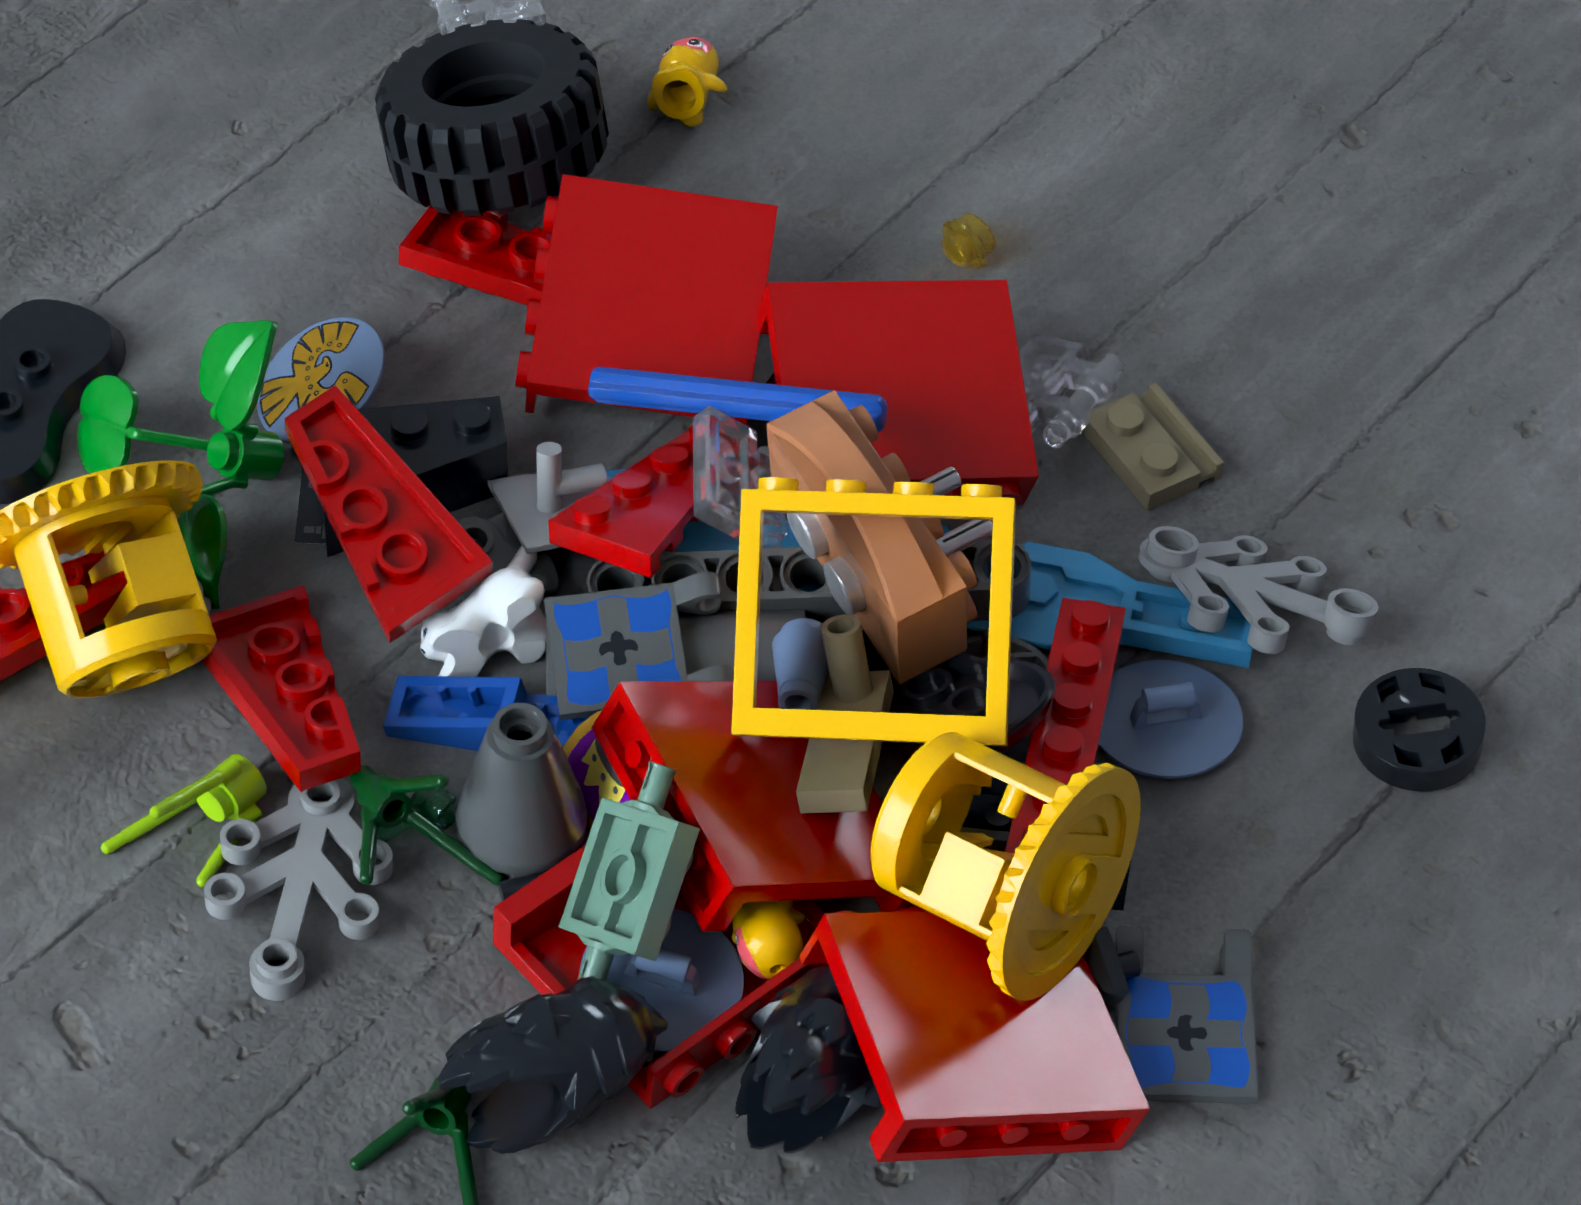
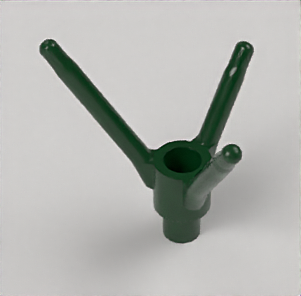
[349,765,504,886]
[350,1077,479,1205]

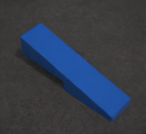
[383,676,589,751]

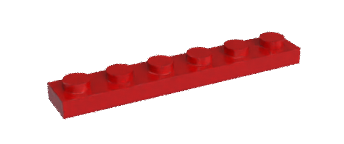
[1005,597,1126,854]

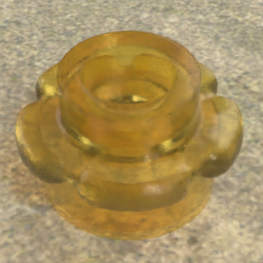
[942,213,996,268]

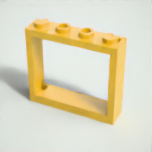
[732,477,1016,746]

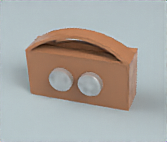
[766,390,993,685]

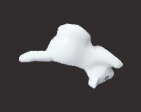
[420,546,546,677]

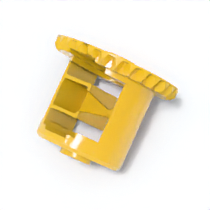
[0,460,217,698]
[870,732,1141,1001]

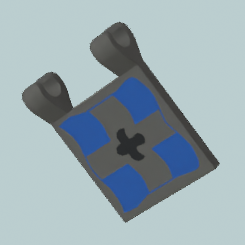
[544,572,734,720]
[1114,926,1259,1104]

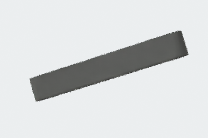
[587,539,1031,623]

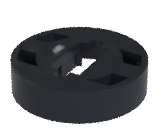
[1353,668,1486,791]

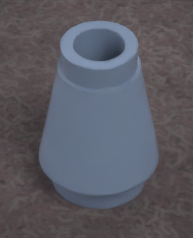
[772,618,829,710]

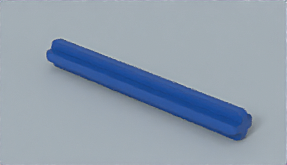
[588,366,888,432]

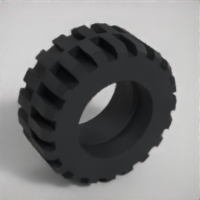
[375,19,609,216]

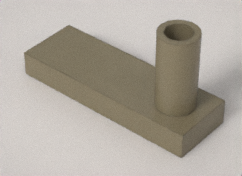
[796,614,894,814]

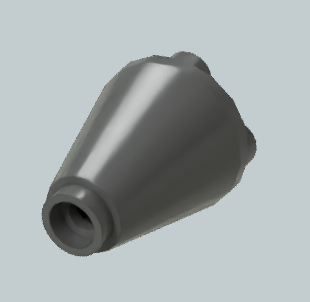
[455,703,588,879]

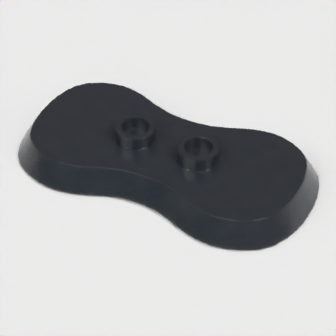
[0,299,126,504]
[862,630,1055,753]

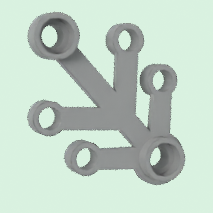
[1138,526,1379,654]
[204,778,393,1001]

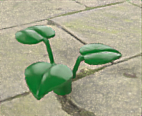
[77,320,284,609]

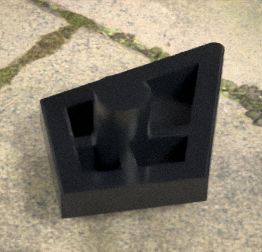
[1083,927,1141,1012]

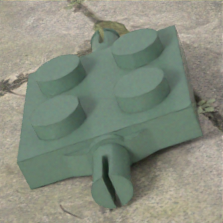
[559,761,700,980]

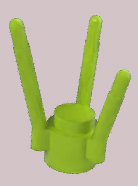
[101,754,267,887]

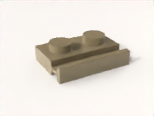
[1080,383,1224,511]

